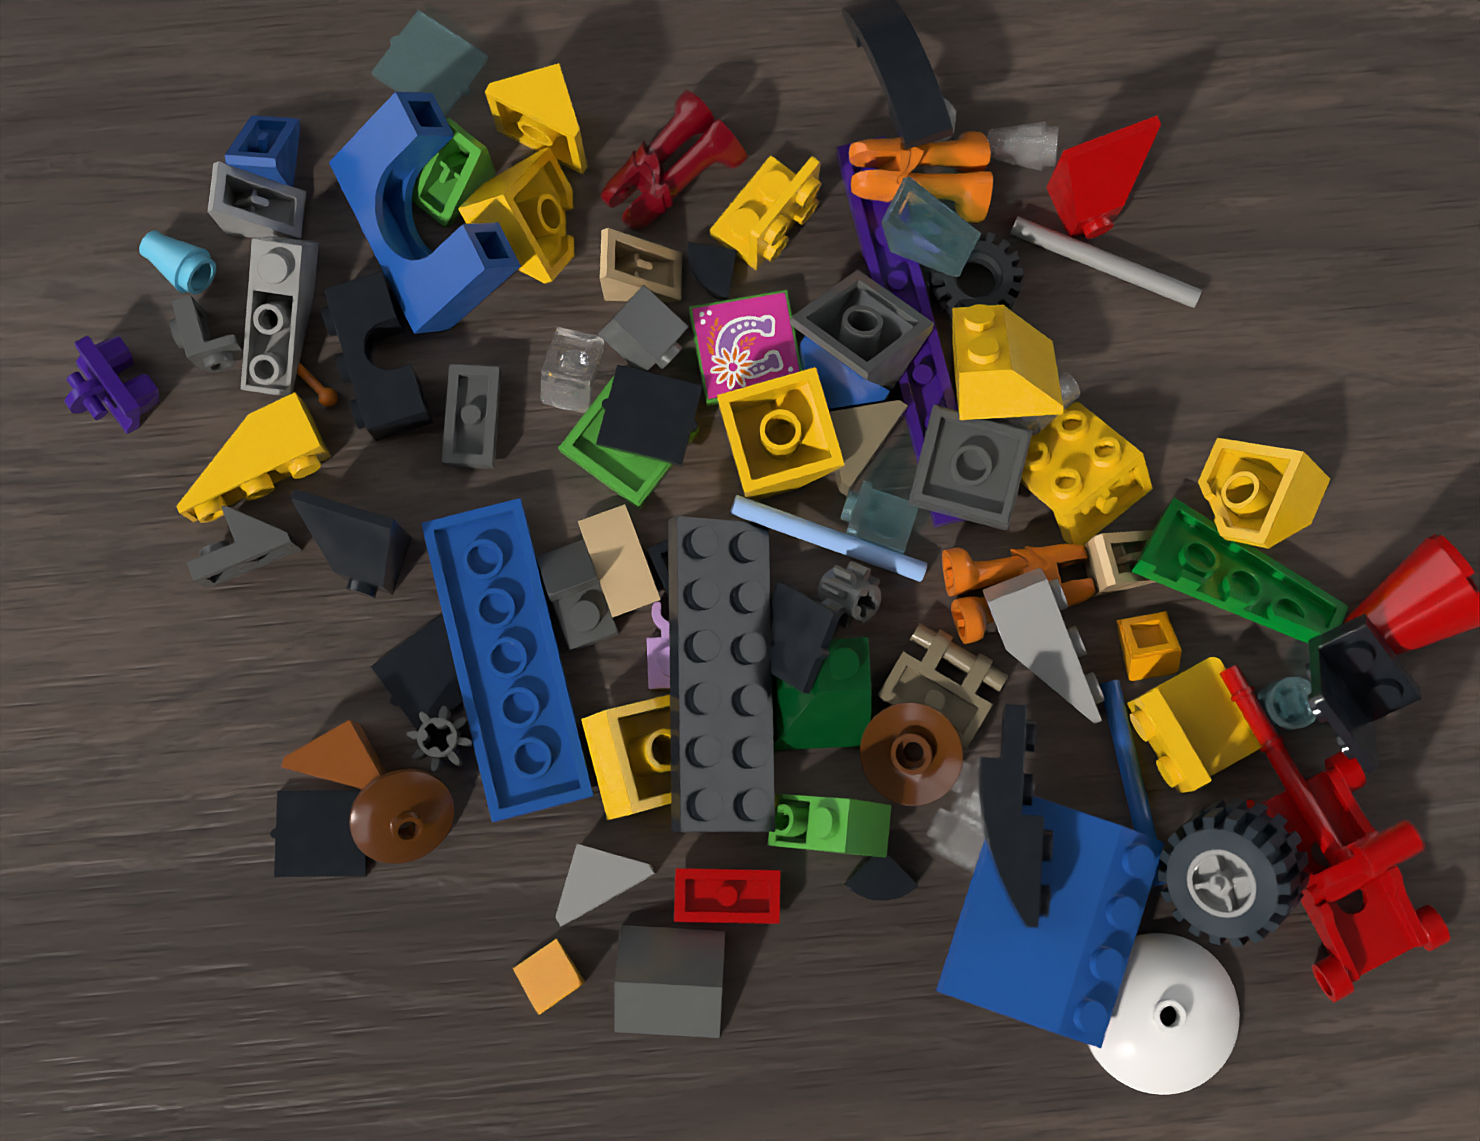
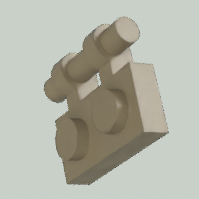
[876,623,1009,750]

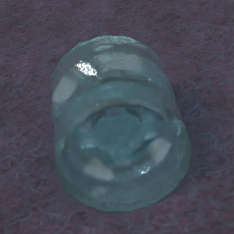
[1257,677,1316,732]

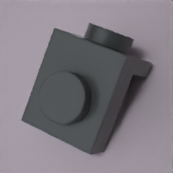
[170,295,244,372]

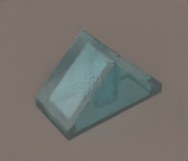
[881,177,981,277]

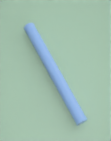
[730,495,927,582]

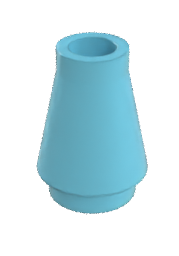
[139,230,216,294]

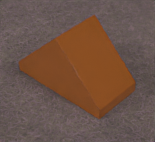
[281,720,387,789]

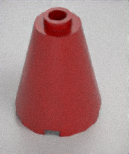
[1342,533,1480,656]

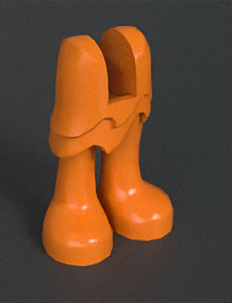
[849,131,993,224]
[942,544,1095,644]

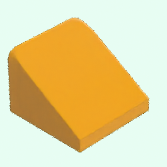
[1116,611,1182,681]
[513,939,586,1015]

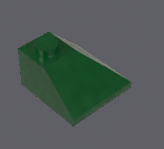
[772,637,871,751]

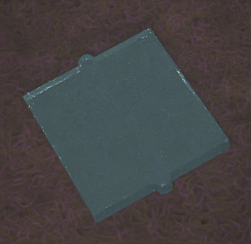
[372,10,488,116]

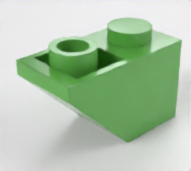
[768,794,891,858]

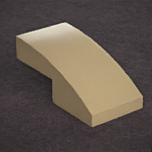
[578,504,661,617]

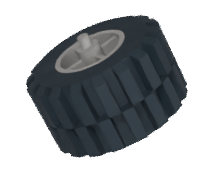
[1158,798,1309,947]

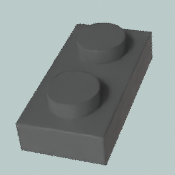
[442,364,502,469]

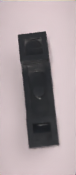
[842,0,953,150]

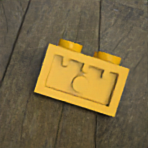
[710,155,822,271]
[1020,402,1153,545]

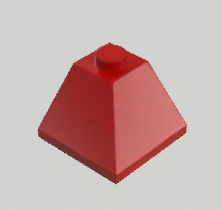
[1046,115,1161,239]

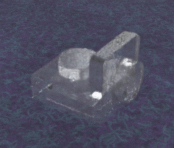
[541,327,605,413]

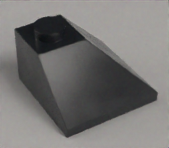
[290,489,412,598]

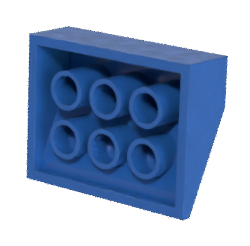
[936,796,1165,1049]

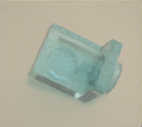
[840,480,919,554]

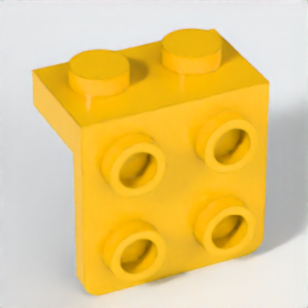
[1127,657,1261,793]

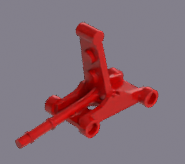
[1219,664,1451,1002]

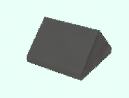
[790,270,934,390]
[615,925,726,1038]

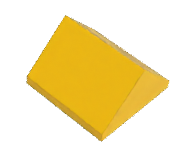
[485,63,587,175]

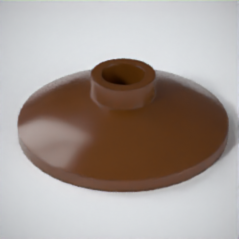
[860,702,964,806]
[349,769,454,864]

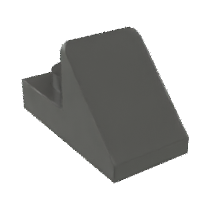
[186,505,302,589]
[536,539,619,652]

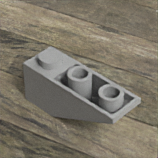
[241,235,319,396]
[982,567,1105,724]

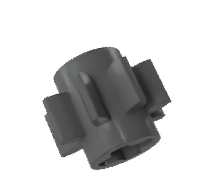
[818,560,881,628]
[407,706,474,772]

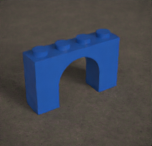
[329,92,521,334]

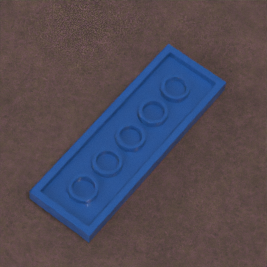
[421,498,595,823]

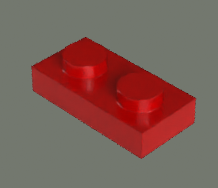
[674,868,780,924]

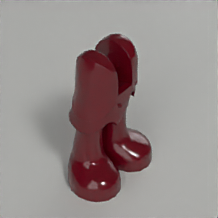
[600,90,748,231]

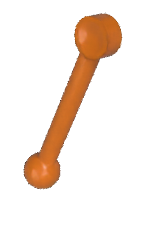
[297,362,338,407]

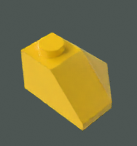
[458,147,574,284]
[1198,438,1330,549]

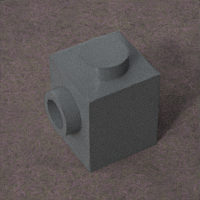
[598,285,688,371]

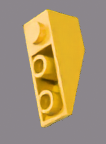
[176,392,331,523]

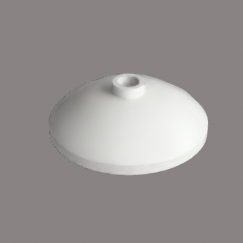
[1088,933,1240,1094]

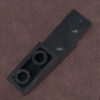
[978,704,1053,928]

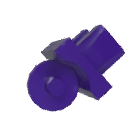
[64,335,159,434]

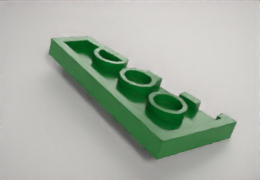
[1131,497,1349,644]

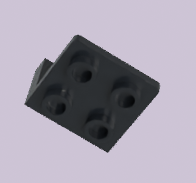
[1306,613,1421,773]

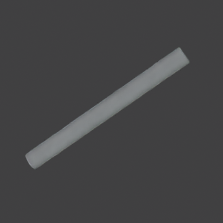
[1010,216,1202,308]

